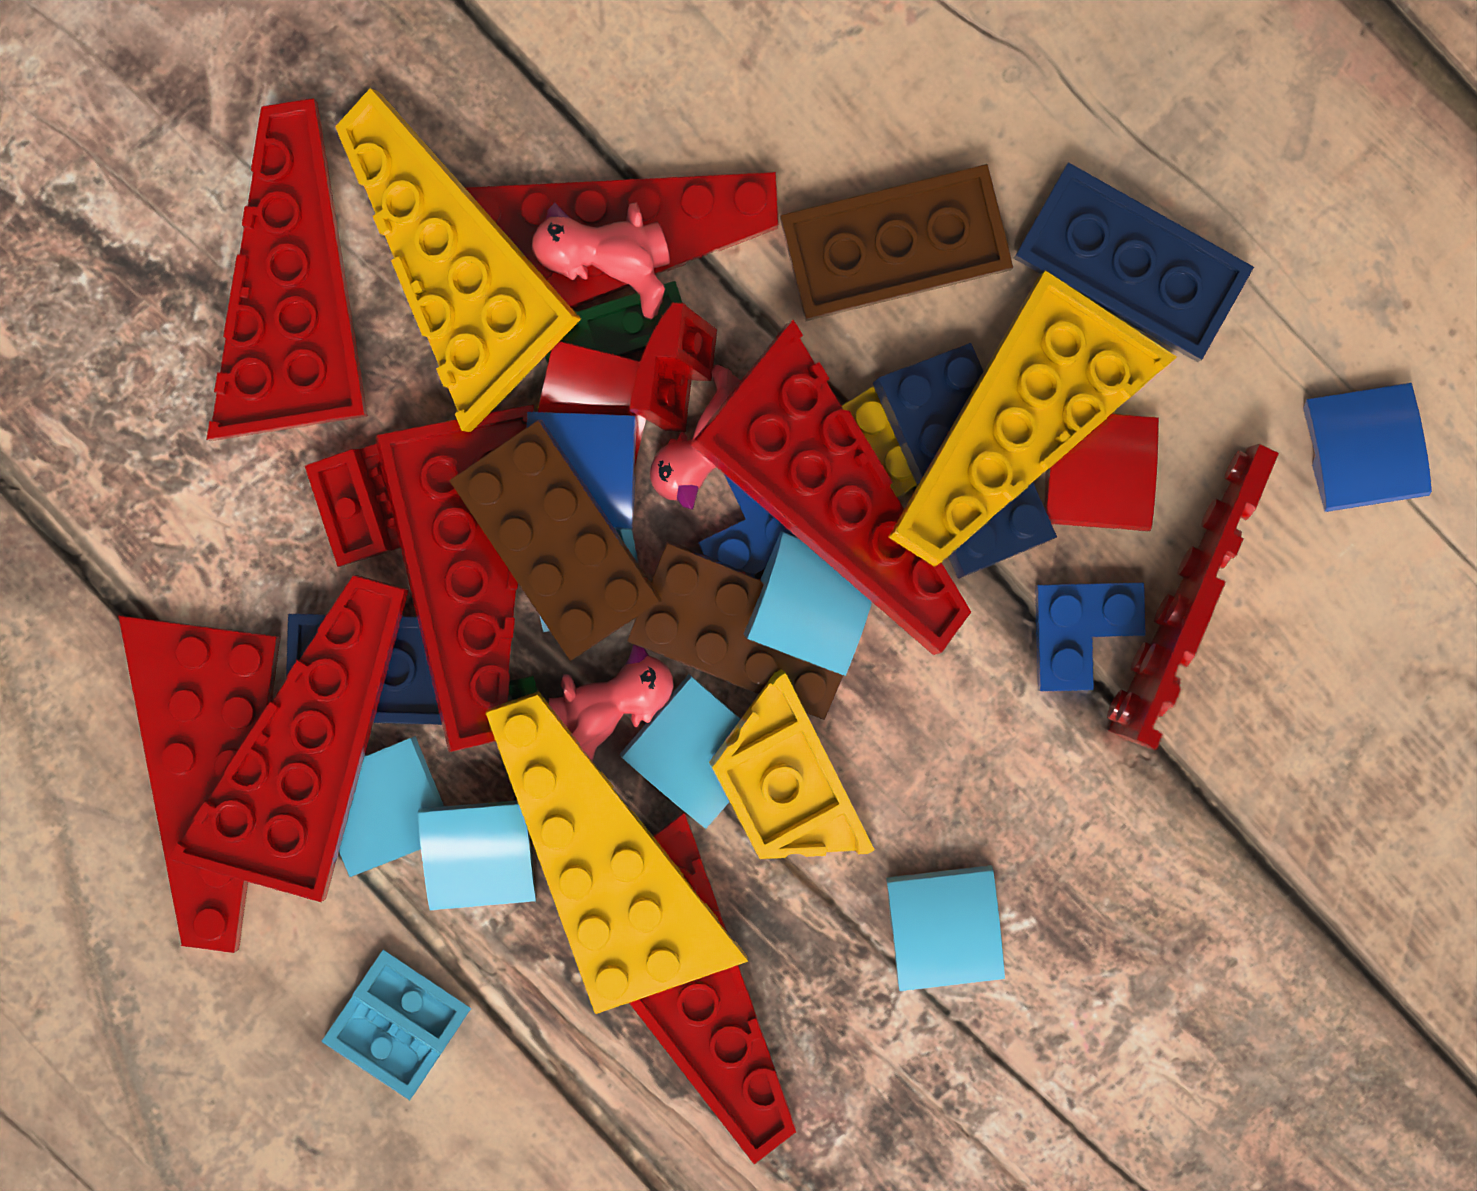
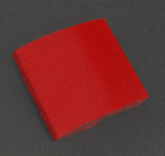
[629,303,717,432]
[538,341,646,468]
[1044,414,1159,532]
[305,444,401,567]

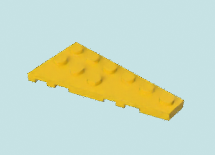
[335,88,581,432]
[889,270,1177,566]
[486,691,748,1014]

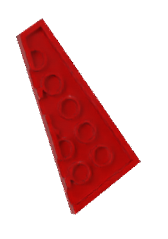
[206,98,368,441]
[465,172,778,309]
[690,319,972,655]
[376,404,534,753]
[1107,444,1279,750]
[167,575,409,902]
[118,616,281,953]
[629,812,796,1164]

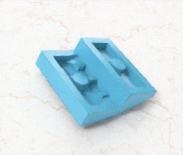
[744,531,872,676]
[620,674,741,829]
[339,736,444,877]
[417,800,536,910]
[886,865,1005,991]
[321,950,471,1101]

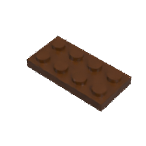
[780,164,1013,322]
[449,420,662,661]
[627,540,866,720]

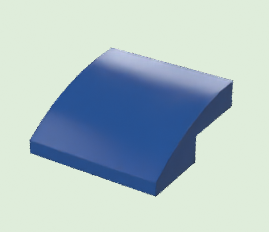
[1303,383,1432,512]
[527,412,637,530]

